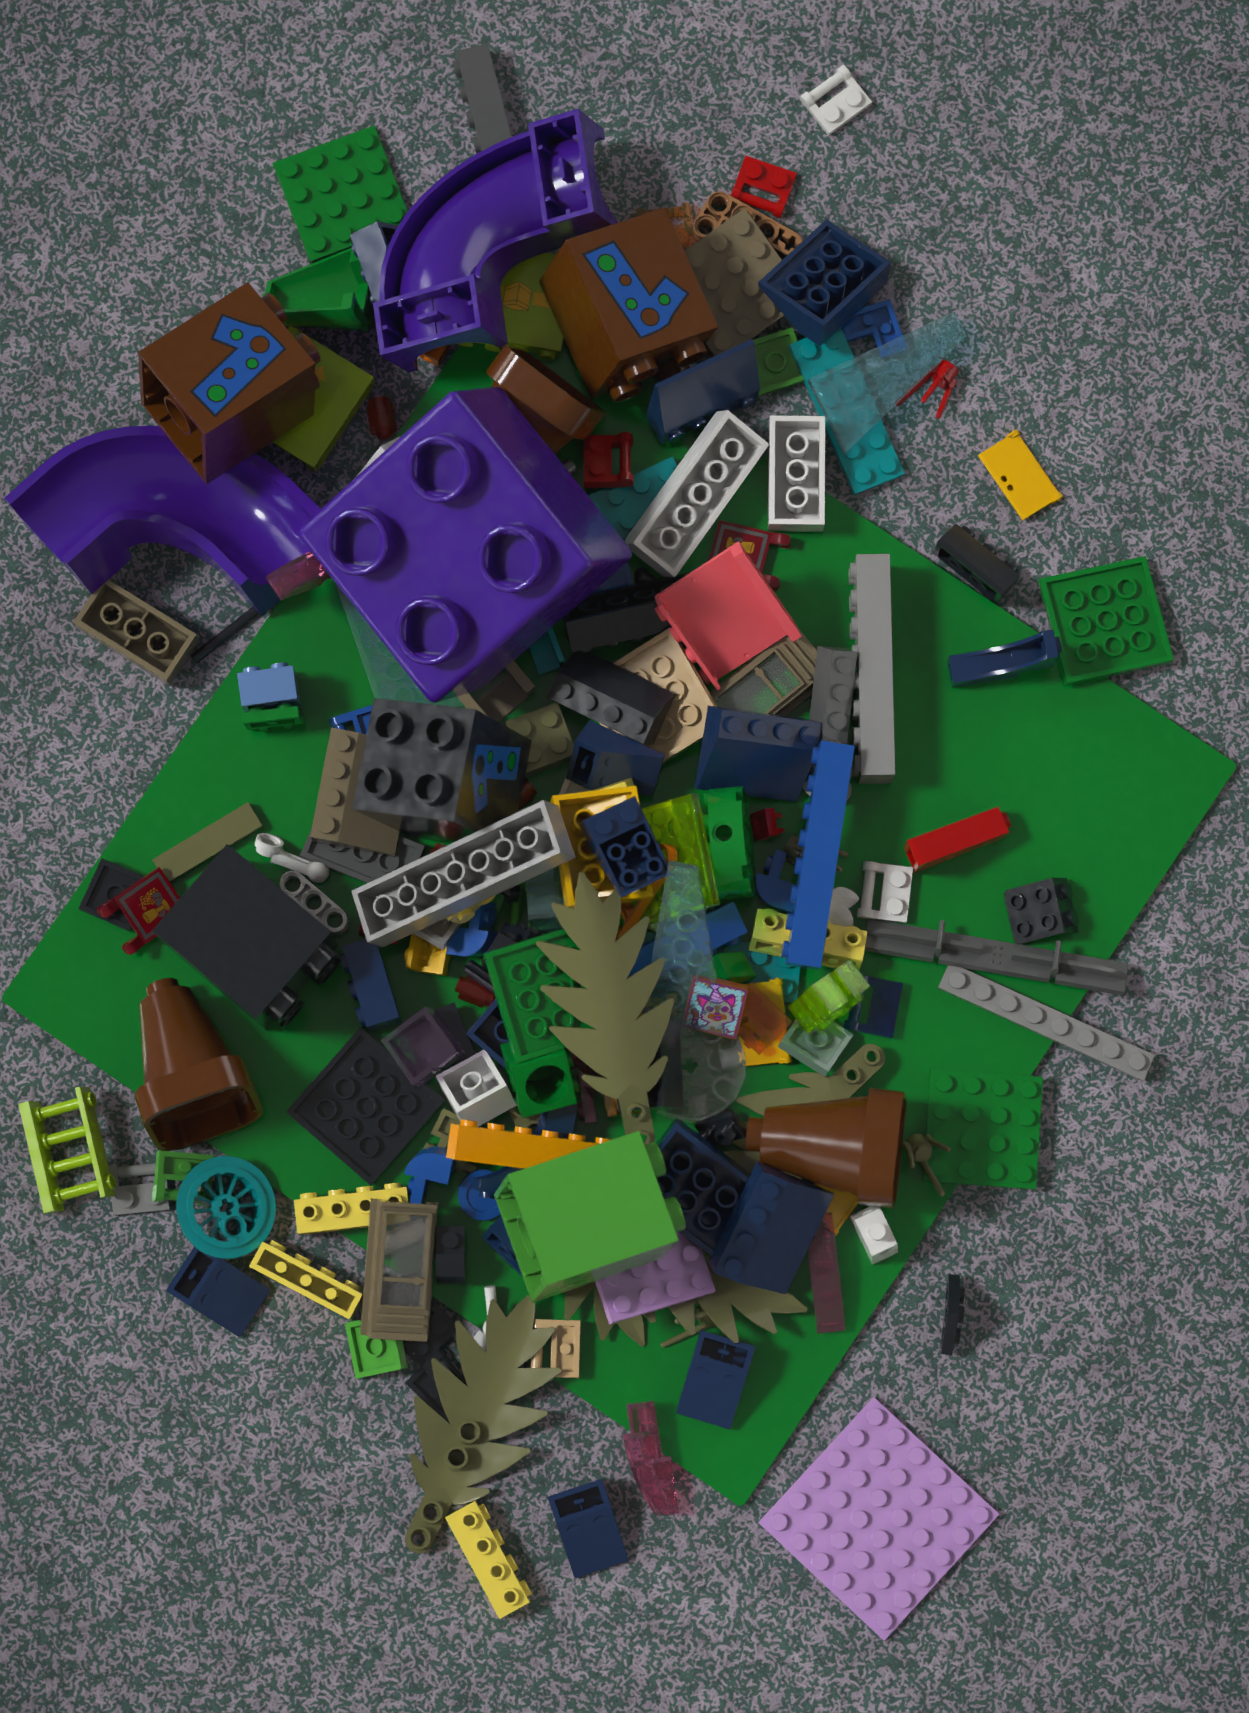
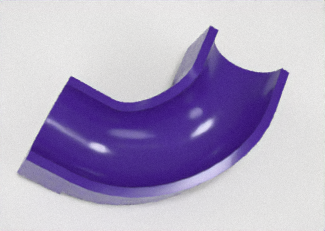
[373,109,618,373]
[4,425,321,616]

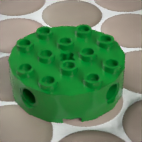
[703,786,756,900]

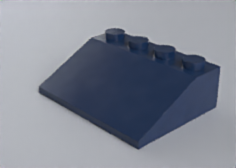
[758,219,891,346]
[646,339,760,445]
[695,705,822,802]
[656,1117,751,1256]
[709,1161,834,1294]

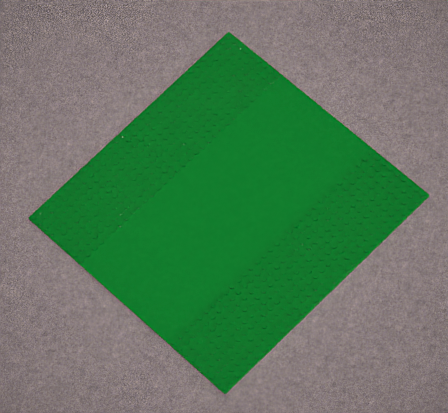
[2,338,1236,1506]

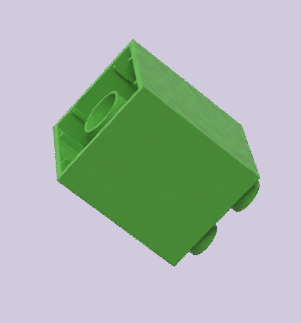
[494,1131,686,1303]

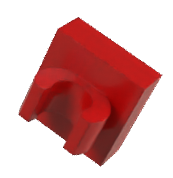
[750,808,785,842]

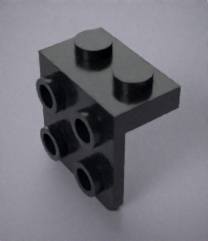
[1004,878,1079,944]

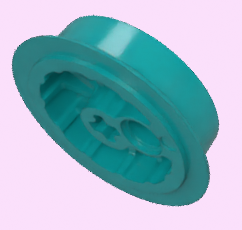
[176,1156,276,1259]

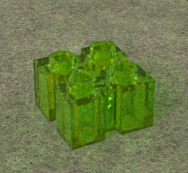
[788,959,870,1034]

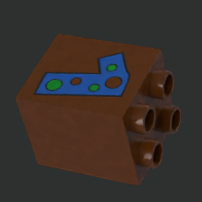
[539,208,718,403]
[138,282,321,485]

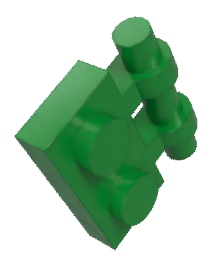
[242,703,305,732]

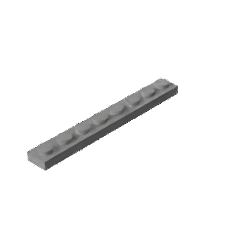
[937,965,1155,1082]

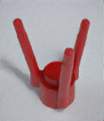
[894,359,959,419]

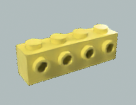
[749,908,868,973]
[294,1183,411,1235]
[249,1240,363,1321]
[445,1501,532,1619]

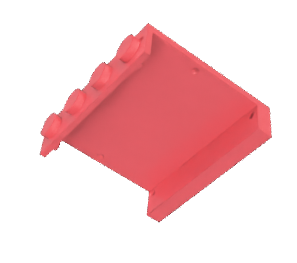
[654,541,802,691]

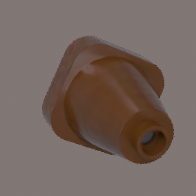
[486,344,605,454]
[135,978,263,1151]
[746,1088,907,1209]

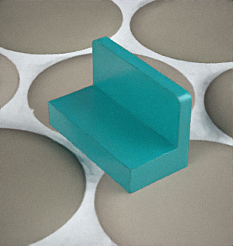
[529,628,565,677]

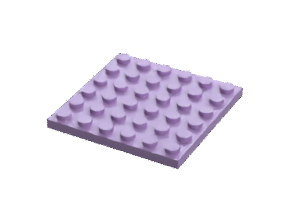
[758,1397,999,1641]

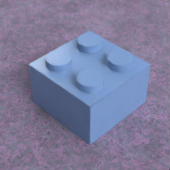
[237,662,301,712]

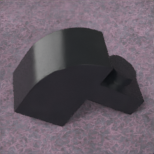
[436,1226,466,1285]

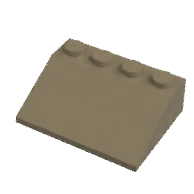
[310,728,400,856]

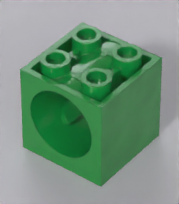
[500,1042,579,1118]

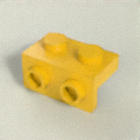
[405,934,450,976]

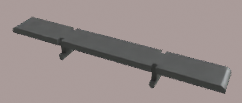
[865,918,1128,995]

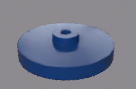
[458,1169,500,1220]

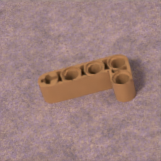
[693,191,802,260]

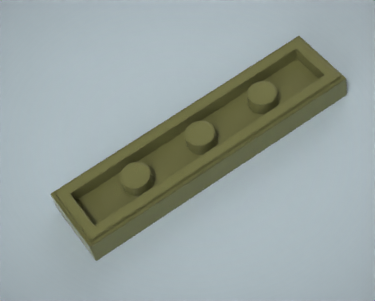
[153,802,263,883]

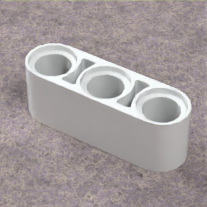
[280,871,349,935]

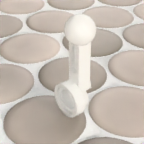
[255,833,329,883]

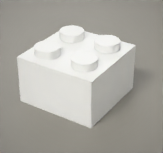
[436,1050,517,1127]

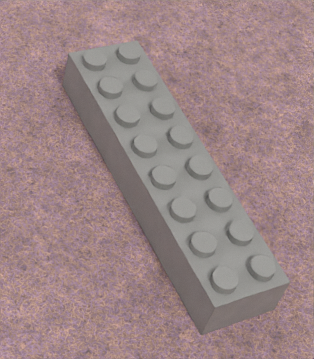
[848,554,895,784]
[351,800,576,947]

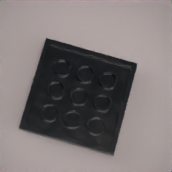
[286,1027,445,1186]

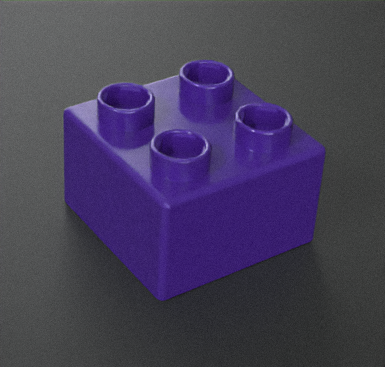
[299,387,632,703]

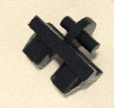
[694,1108,747,1147]

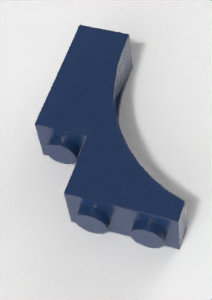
[947,629,1062,688]
[471,1104,578,1199]

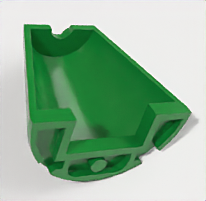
[262,248,375,331]

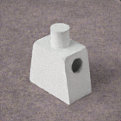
[849,1206,898,1265]

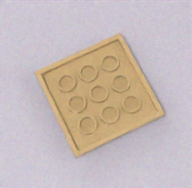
[600,628,717,764]

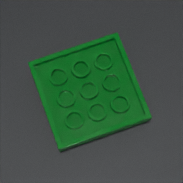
[272,125,408,263]
[1038,556,1174,686]
[483,928,595,1063]
[923,1069,1043,1190]

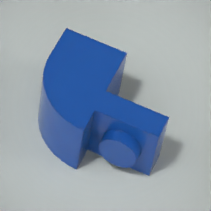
[755,849,797,914]
[446,902,501,957]
[404,1146,457,1204]

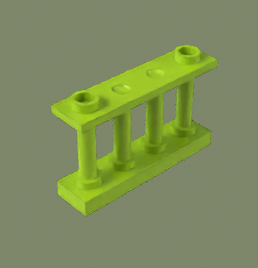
[18,1087,116,1213]

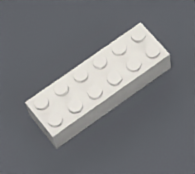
[624,410,769,577]

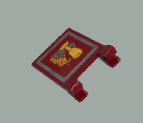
[708,520,791,591]
[97,867,180,955]

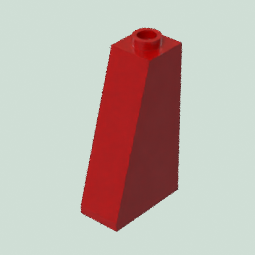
[904,807,1011,874]

